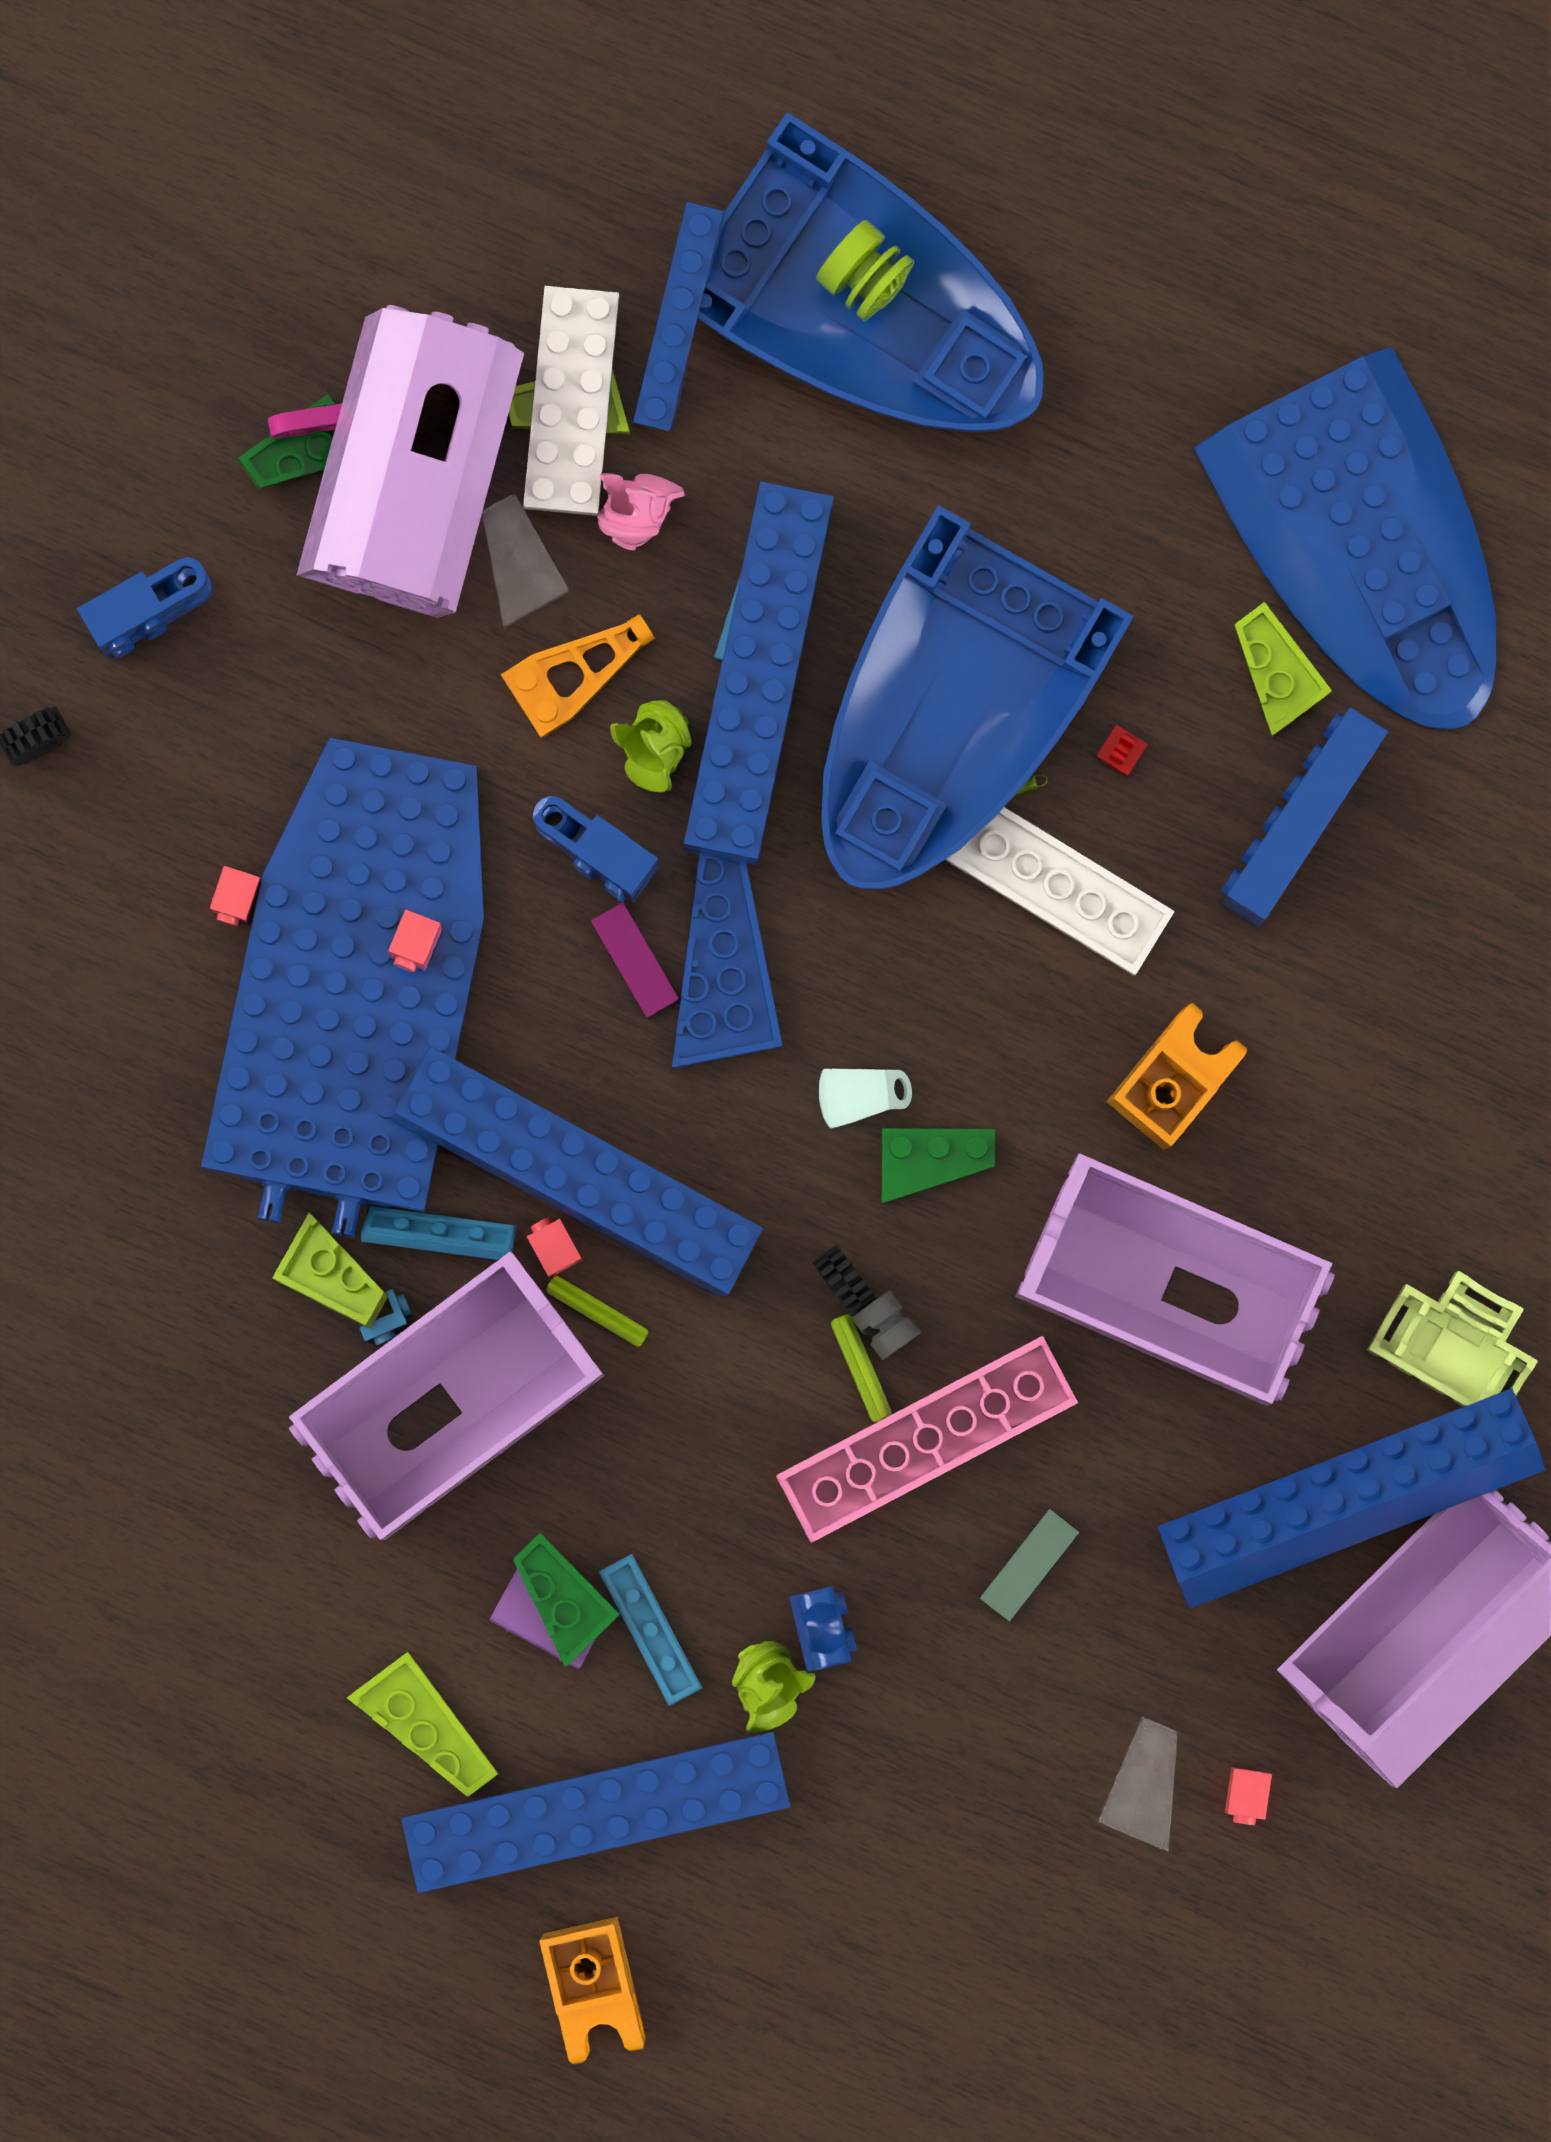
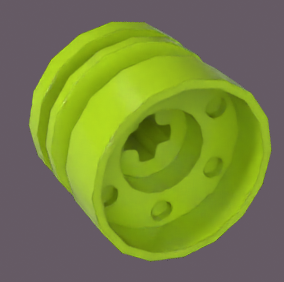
[816,220,915,322]

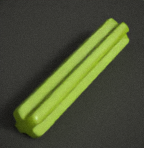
[546,1275,648,1347]
[831,1314,892,1422]

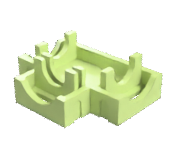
[1366,1271,1538,1407]

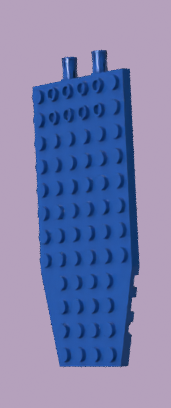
[201,738,484,1238]

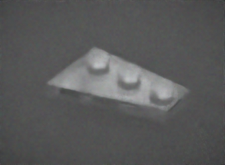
[482,493,569,628]
[1098,1717,1178,1852]

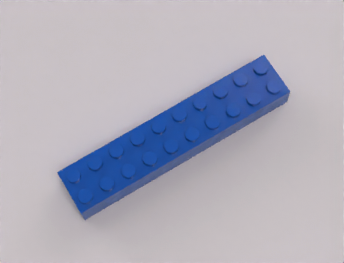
[684,481,834,866]
[390,1047,763,1298]
[1158,1388,1546,1609]
[401,1731,790,1893]

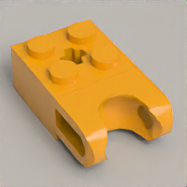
[1106,1003,1247,1150]
[539,1917,646,2064]

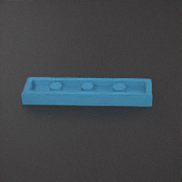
[361,1206,517,1260]
[599,1554,703,1706]

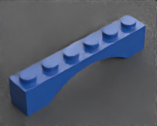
[633,202,726,431]

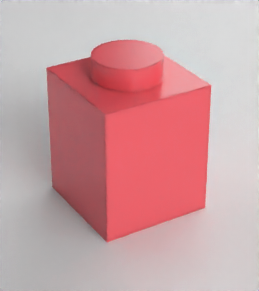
[210,866,261,927]
[388,909,442,973]
[527,1217,582,1278]
[1225,1767,1272,1825]

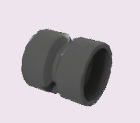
[852,1290,922,1361]

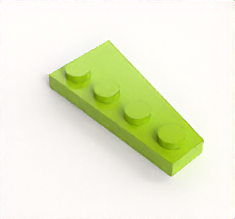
[347,1652,499,1797]

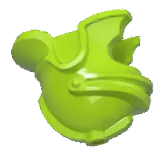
[610,700,692,793]
[732,1641,816,1734]

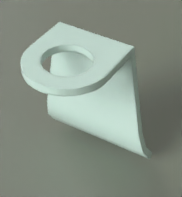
[819,1069,912,1129]

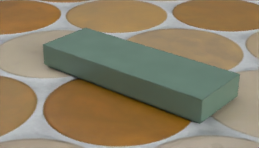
[980,1509,1079,1622]

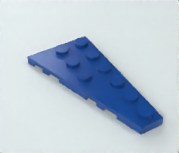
[672,854,783,1069]

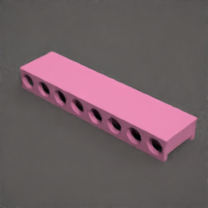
[776,1336,1078,1543]

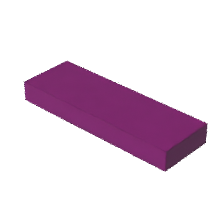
[591,903,679,1019]

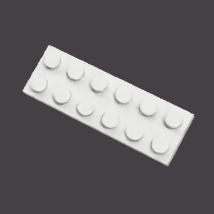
[523,286,619,516]
[945,807,1175,976]

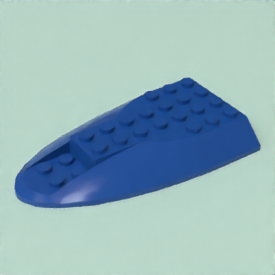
[663,112,1044,432]
[1194,347,1496,730]
[821,505,1134,890]

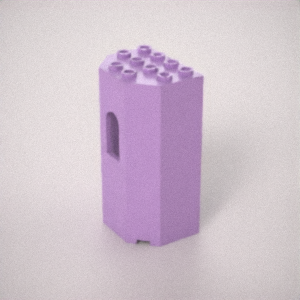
[296,305,524,618]
[1015,1153,1335,1406]
[289,1251,604,1540]
[1277,1490,1551,1788]

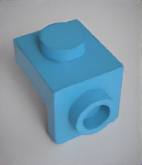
[359,1289,412,1346]

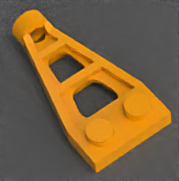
[501,614,655,739]

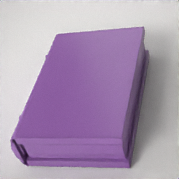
[489,1569,596,1670]

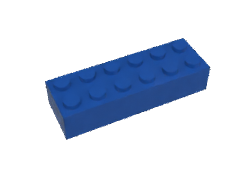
[1221,707,1388,928]

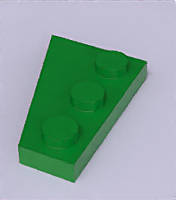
[237,394,335,490]
[881,1128,995,1204]
[513,1533,620,1668]

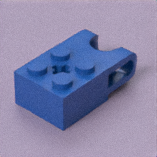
[77,557,213,659]
[533,796,660,903]
[789,1585,857,1671]

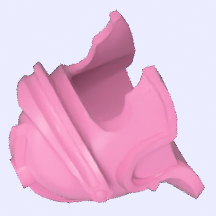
[597,473,685,550]

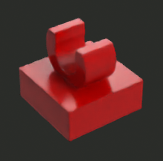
[1096,725,1148,777]

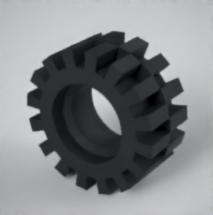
[0,706,71,767]
[812,1245,876,1317]

